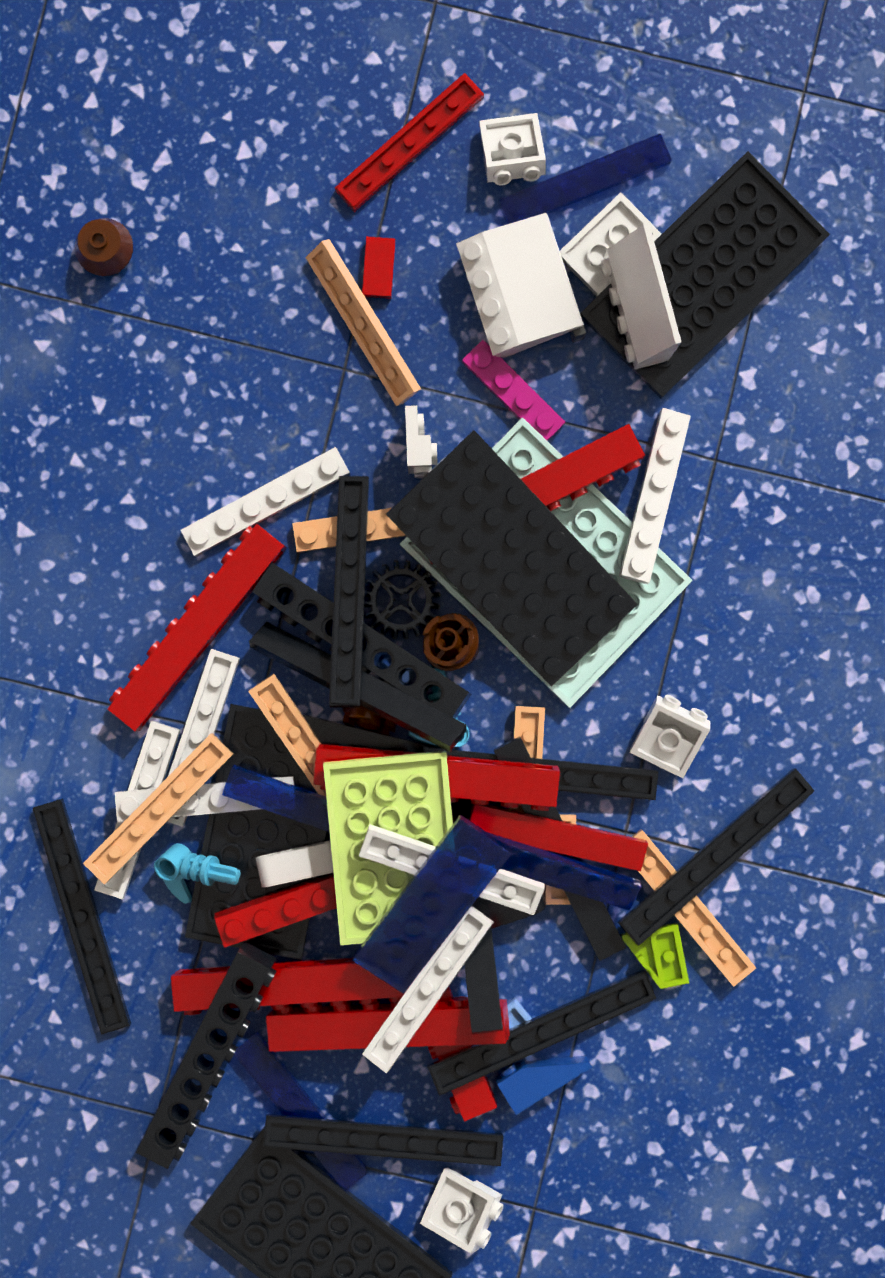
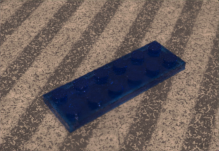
[353,815,512,994]

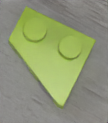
[621,923,689,989]

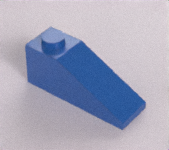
[496,1056,592,1115]

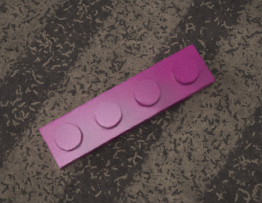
[462,340,565,441]

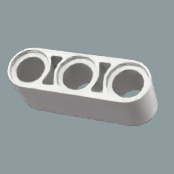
[255,840,333,887]

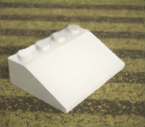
[456,213,584,358]
[601,223,681,370]

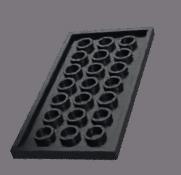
[580,151,830,399]
[386,430,638,687]
[185,704,329,960]
[190,1126,452,1278]

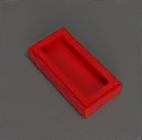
[362,236,396,299]

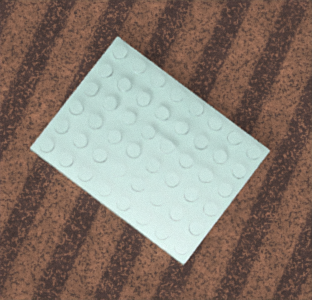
[400,417,693,708]

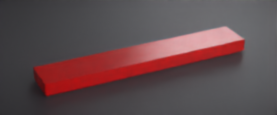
[334,73,484,212]
[467,804,648,871]

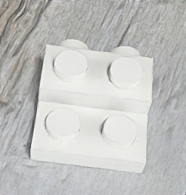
[479,113,546,185]
[405,405,438,478]
[630,695,710,778]
[420,1167,503,1254]

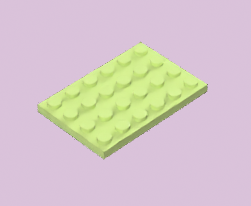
[323,751,461,945]

